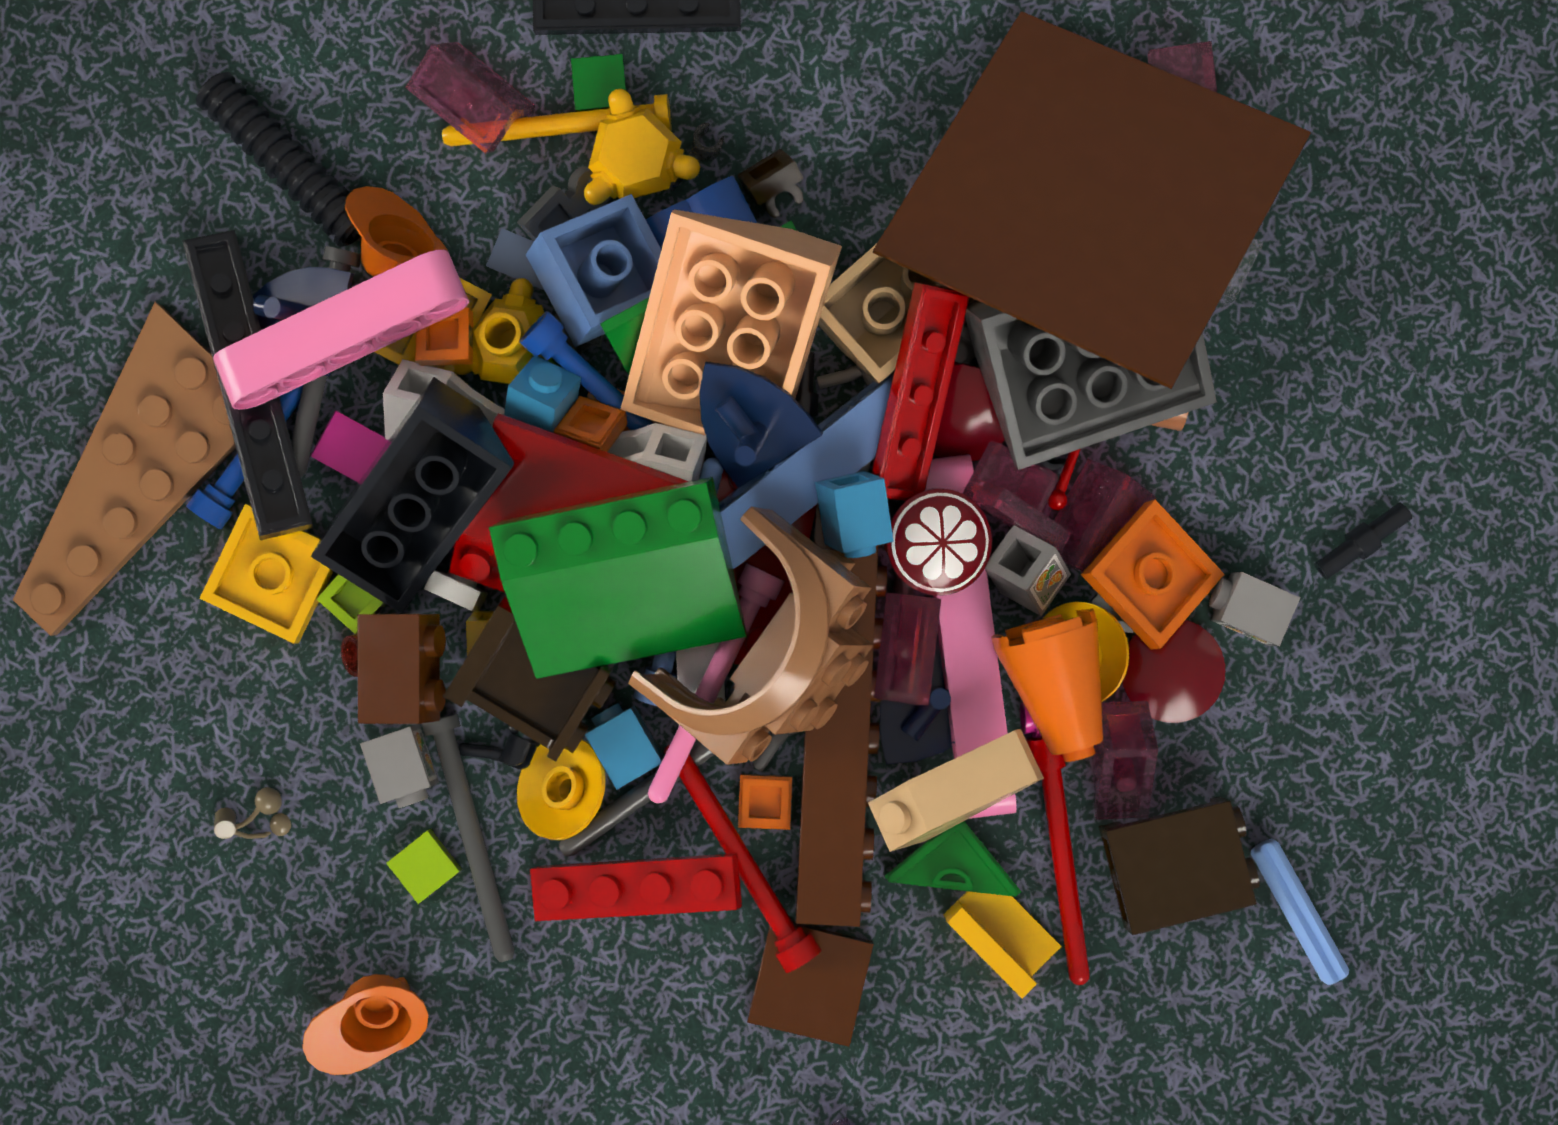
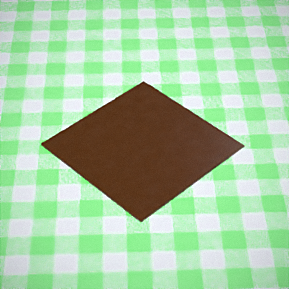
[873,11,1311,389]

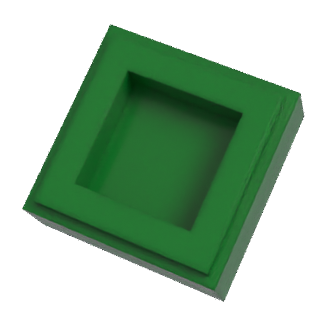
[571,54,627,112]

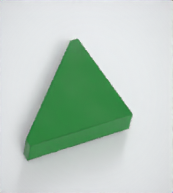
[885,821,1021,897]

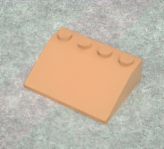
[620,210,842,435]

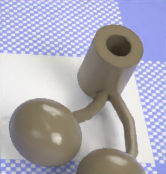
[214,787,291,839]

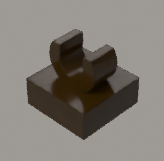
[737,149,804,218]

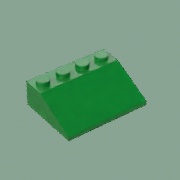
[489,477,747,679]

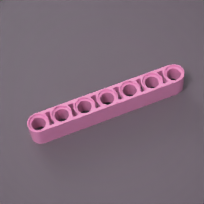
[925,454,1016,819]

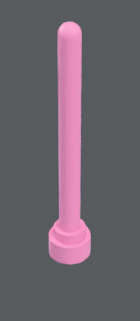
[648,563,785,803]

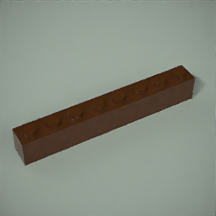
[796,503,887,927]

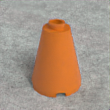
[991,608,1103,762]

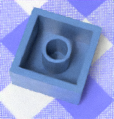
[525,194,661,347]

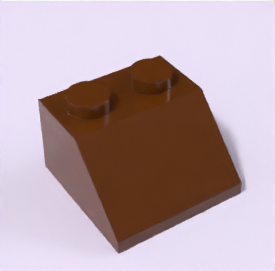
[357,614,446,724]

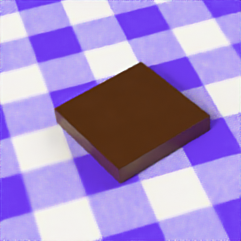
[747,922,874,1047]

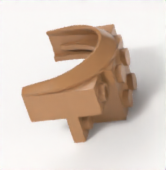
[628,506,873,765]

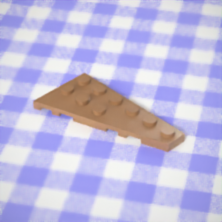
[13,302,236,636]

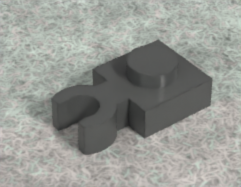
[517,166,610,241]

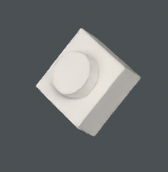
[424,570,488,612]

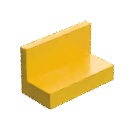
[943,891,1062,999]

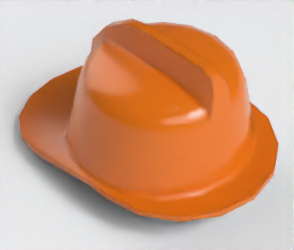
[345,186,448,277]
[302,974,429,1075]

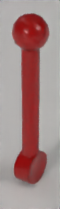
[1047,449,1081,510]

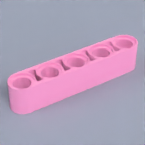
[213,250,469,410]

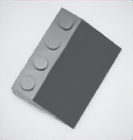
[965,301,1217,470]

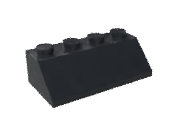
[310,377,514,614]

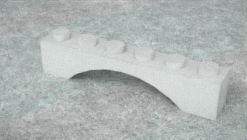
[383,359,707,481]

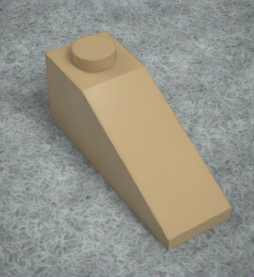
[868,729,1044,852]

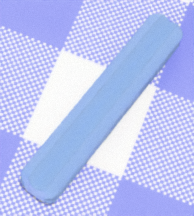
[1251,838,1349,985]

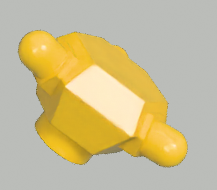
[584,89,700,205]
[454,278,560,384]

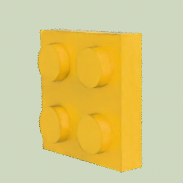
[199,504,333,644]

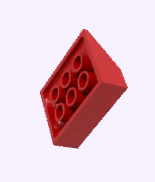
[449,413,689,592]

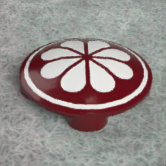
[884,488,992,596]

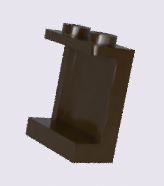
[443,596,617,762]
[1099,796,1260,935]

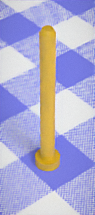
[442,94,672,147]

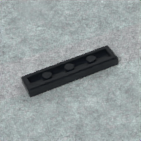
[533,0,741,35]

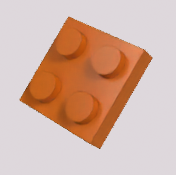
[1081,499,1224,650]

